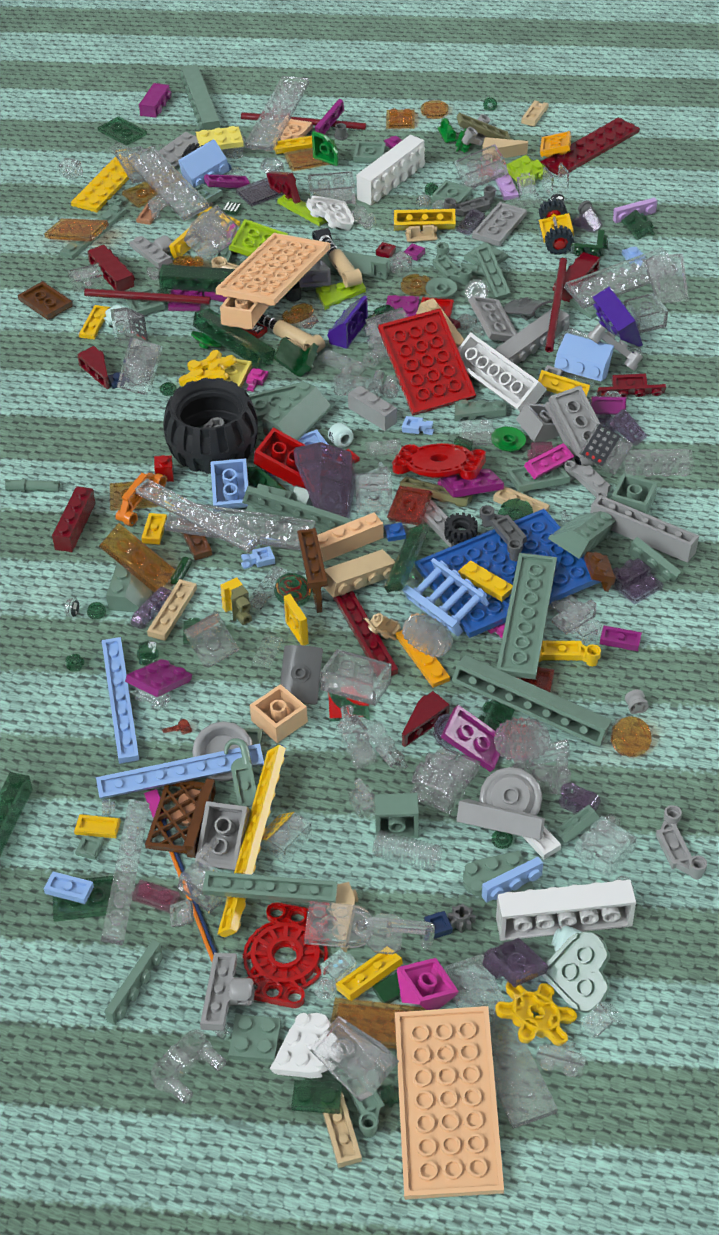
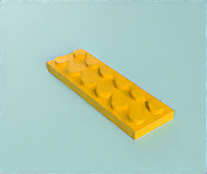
[71,156,141,212]

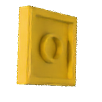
[284,594,309,645]

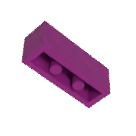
[139,83,172,118]

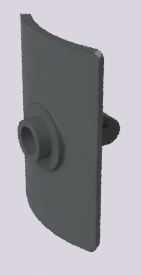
[503,297,553,321]
[280,645,323,705]

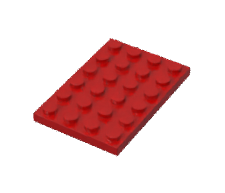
[378,308,476,416]

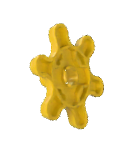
[179,350,237,386]
[495,980,577,1046]

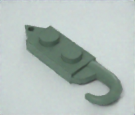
[224,738,257,810]

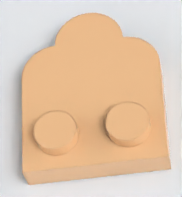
[277,119,313,140]

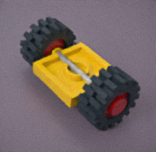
[539,198,574,255]

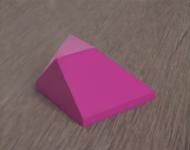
[397,958,459,1010]

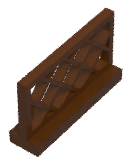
[297,528,328,613]
[145,779,216,858]

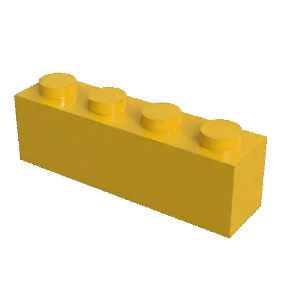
[394,209,456,231]

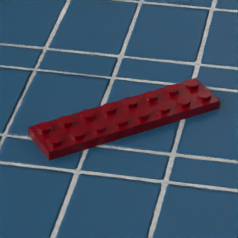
[540,117,640,177]

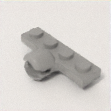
[129,235,172,269]
[200,953,255,1031]

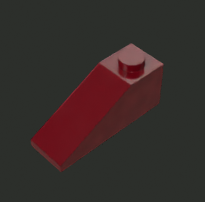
[77,346,110,389]
[402,691,450,747]

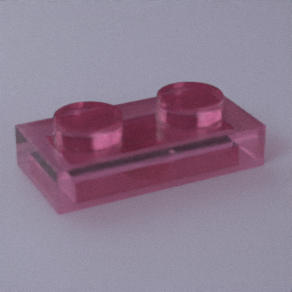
[131,879,180,913]

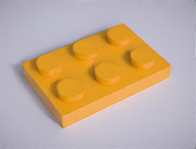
[540,131,571,157]

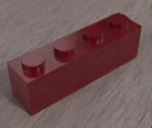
[87,244,135,291]
[553,252,600,302]
[52,486,96,552]

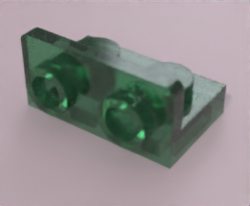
[478,699,515,736]

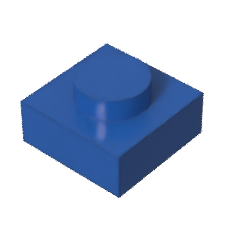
[384,522,406,542]

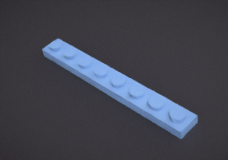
[102,637,139,764]
[96,743,264,799]

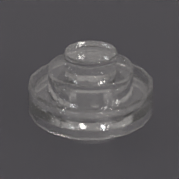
[465,280,488,300]

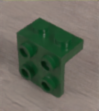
[571,229,609,257]
[274,337,319,377]

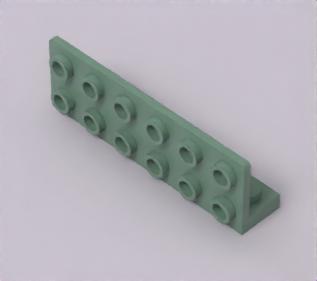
[320,251,394,280]

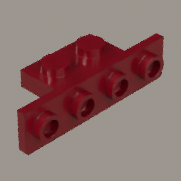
[596,373,666,397]

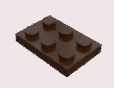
[18,281,73,320]

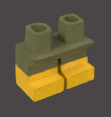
[220,577,252,625]

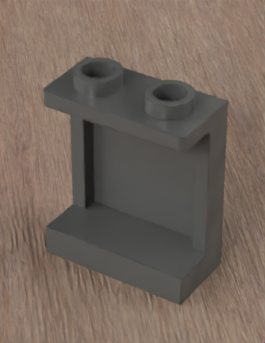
[298,260,331,287]

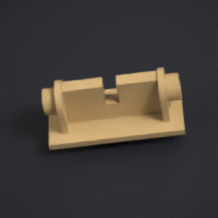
[405,225,437,242]
[365,613,401,640]

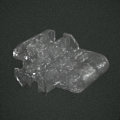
[410,746,480,814]

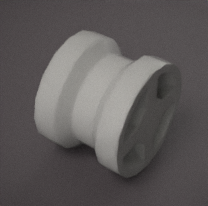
[625,689,649,714]

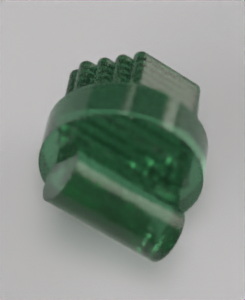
[137,641,159,666]

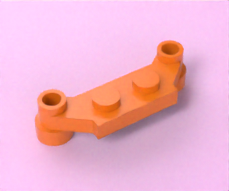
[116,473,167,527]

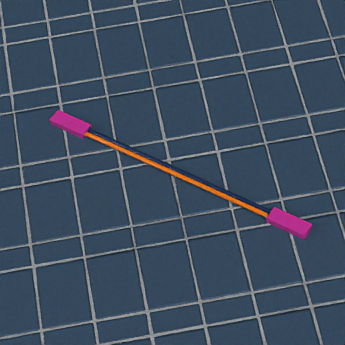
[144,789,217,962]

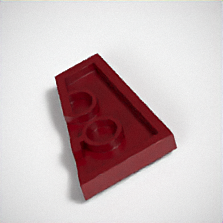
[266,171,301,204]

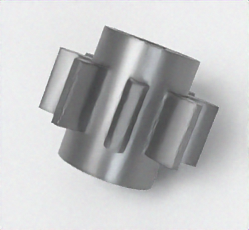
[448,904,476,933]

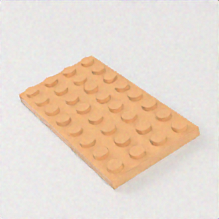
[215,233,330,306]
[395,1006,504,1200]

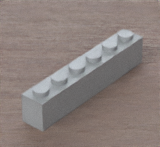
[494,309,570,365]
[590,495,699,563]

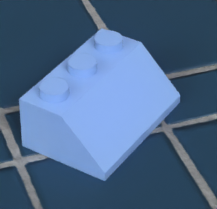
[178,139,229,189]
[554,333,614,381]

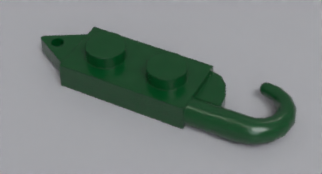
[247,465,288,491]

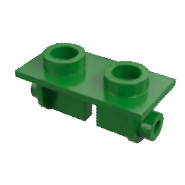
[437,118,458,143]
[455,129,471,152]

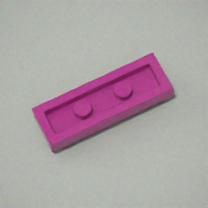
[524,443,574,480]

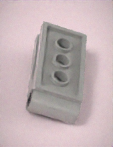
[545,386,613,467]

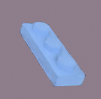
[482,857,543,903]

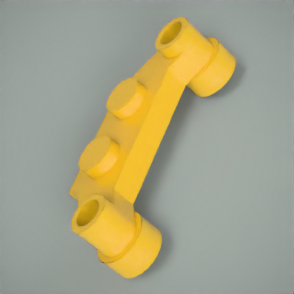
[539,641,601,667]

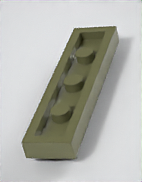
[456,112,510,139]
[399,476,473,507]

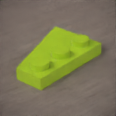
[316,281,366,310]

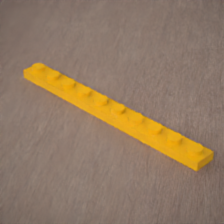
[217,745,286,937]

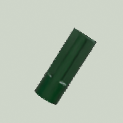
[170,557,192,585]

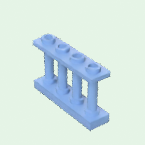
[402,558,489,637]

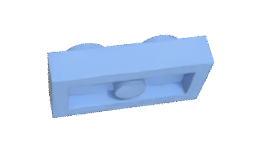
[44,872,94,904]

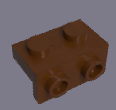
[584,551,616,592]

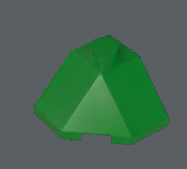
[312,131,339,166]

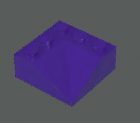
[592,287,643,347]

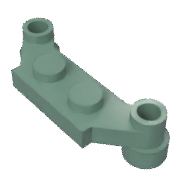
[433,242,472,285]
[328,1056,385,1138]

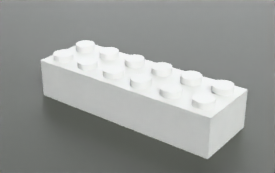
[356,135,425,205]
[458,332,547,412]
[496,880,636,941]

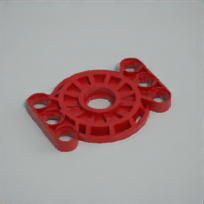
[392,443,486,480]
[243,902,329,1008]

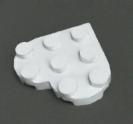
[306,196,354,231]
[270,1013,343,1078]

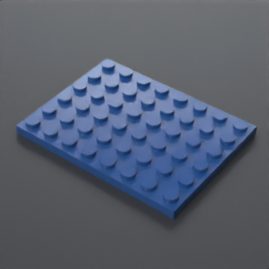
[415,509,601,638]

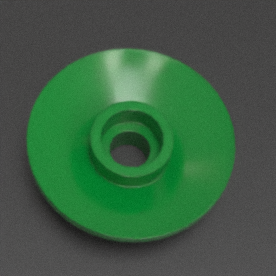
[191,331,222,349]
[491,426,526,451]

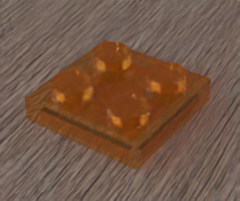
[386,109,415,129]

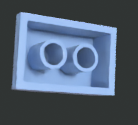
[210,458,249,511]

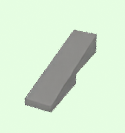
[456,799,545,840]

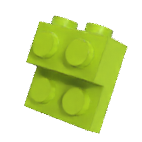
[504,155,547,187]

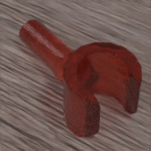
[162,719,192,735]

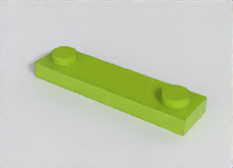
[277,195,328,227]

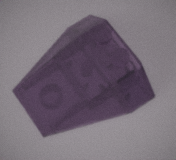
[294,442,357,518]

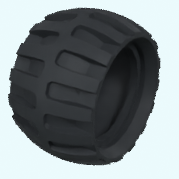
[163,378,258,474]

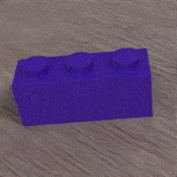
[327,295,368,349]

